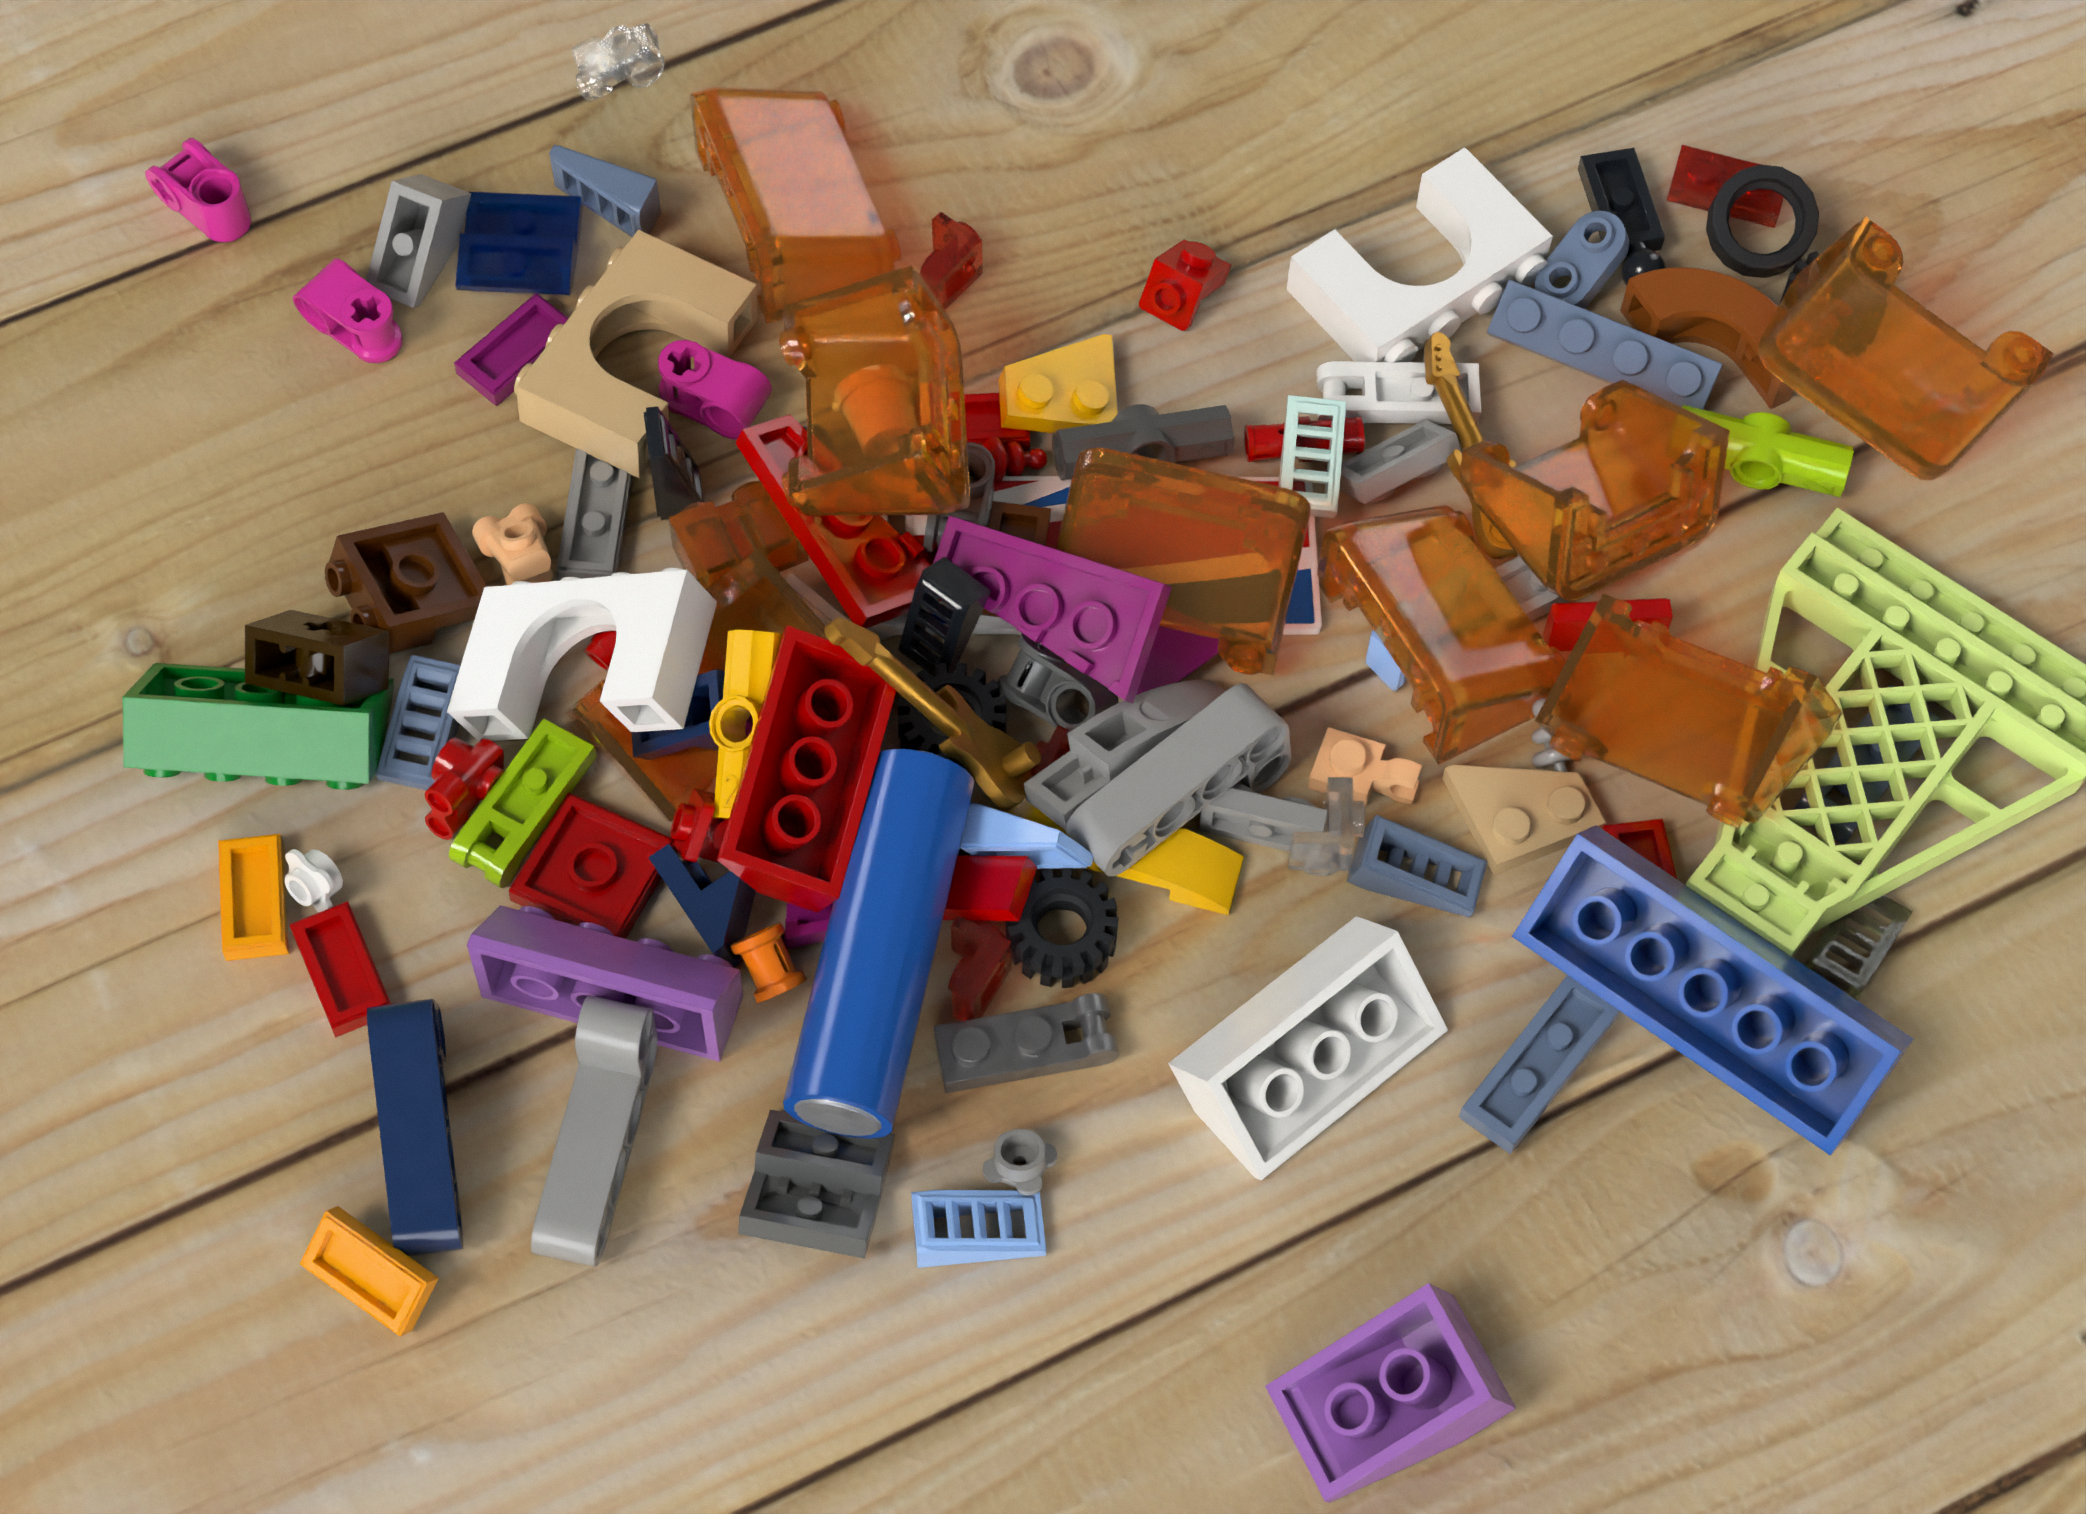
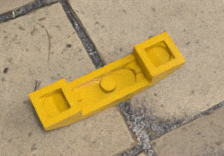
[1003,797,1244,915]

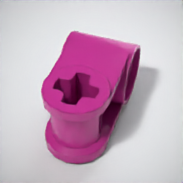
[145,138,251,242]
[292,258,403,363]
[658,340,772,439]

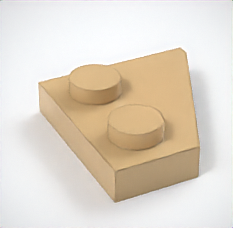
[1442,764,1606,876]

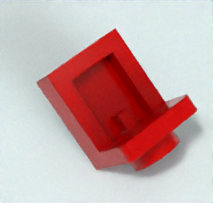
[1139,239,1232,331]

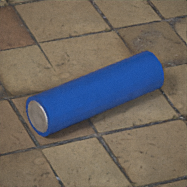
[783,749,974,1139]

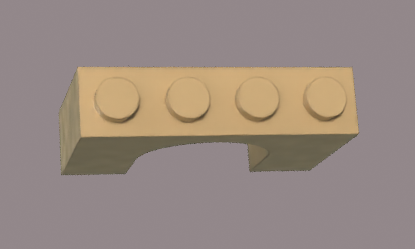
[514,230,757,478]

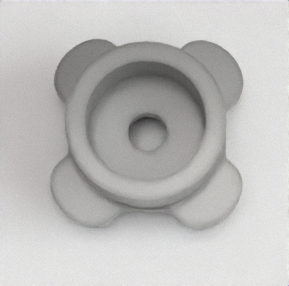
[983,1129,1057,1196]

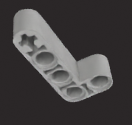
[1065,683,1291,877]
[531,995,658,1267]

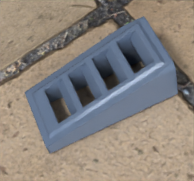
[549,145,661,237]
[376,655,461,790]
[1346,815,1488,917]

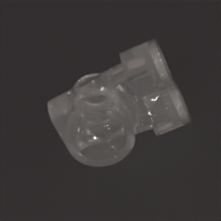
[572,23,665,102]

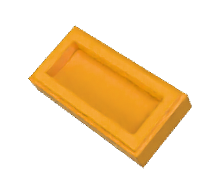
[218,834,289,961]
[300,1206,439,1337]

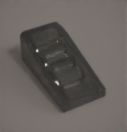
[1804,895,1913,1001]

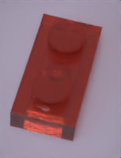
[1666,145,1784,228]

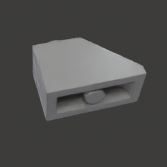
[366,174,471,308]

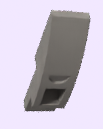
[1024,679,1225,830]

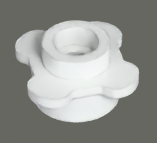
[284,849,343,912]

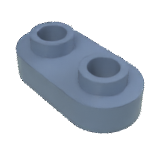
[1535,211,1629,309]

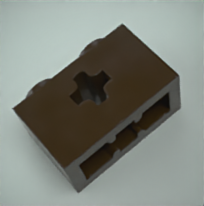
[245,610,389,706]

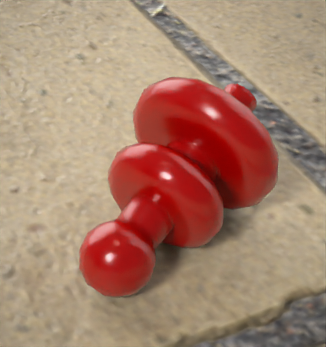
[982,436,1048,483]

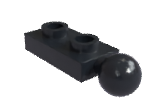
[1578,148,1667,286]

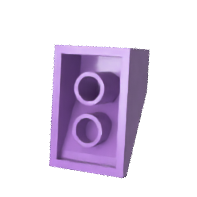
[1265,1283,1516,1503]

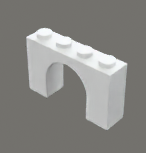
[1286,147,1553,363]
[447,568,717,741]

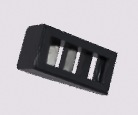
[643,406,704,520]
[898,557,991,676]

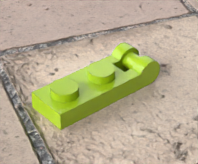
[449,718,597,888]

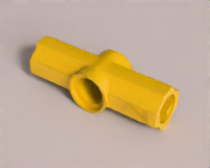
[709,630,782,819]

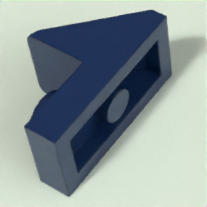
[631,669,725,760]
[648,844,756,968]

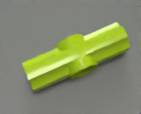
[1670,405,1854,497]

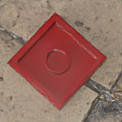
[508,792,677,939]

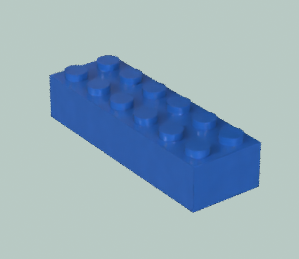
[1512,825,1914,1156]

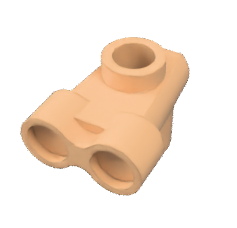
[472,503,553,585]

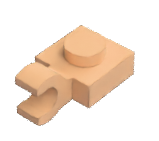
[1308,727,1422,806]

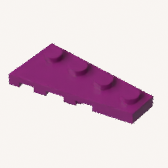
[933,516,1172,703]

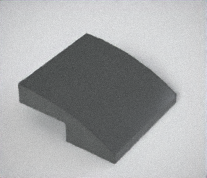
[738,1110,895,1259]

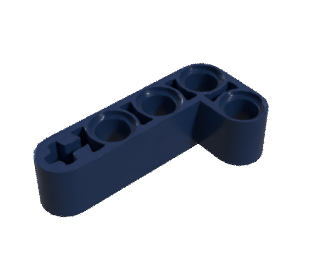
[367,998,463,1257]

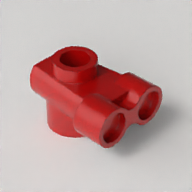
[425,737,505,840]

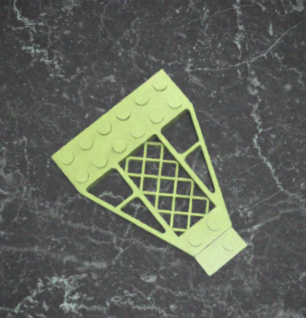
[1686,508,2086,957]

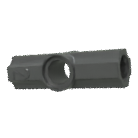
[1052,404,1235,481]

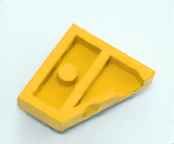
[998,334,1118,433]

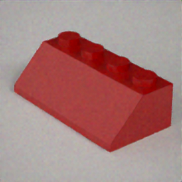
[717,625,896,913]

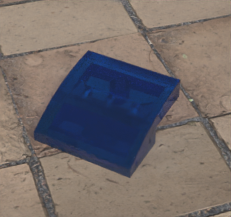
[455,192,583,295]

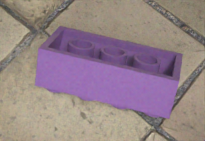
[467,905,743,1062]

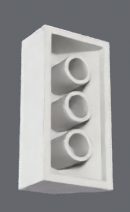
[1168,916,1448,1180]

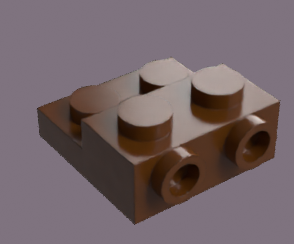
[325,512,487,654]

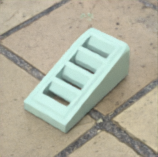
[1276,395,1346,518]

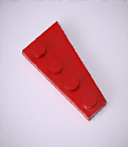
[735,414,942,629]

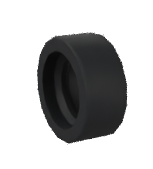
[1706,164,1819,278]

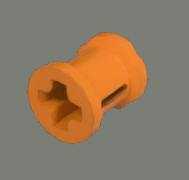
[730,922,807,1003]

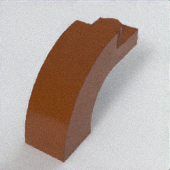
[1620,267,1801,409]

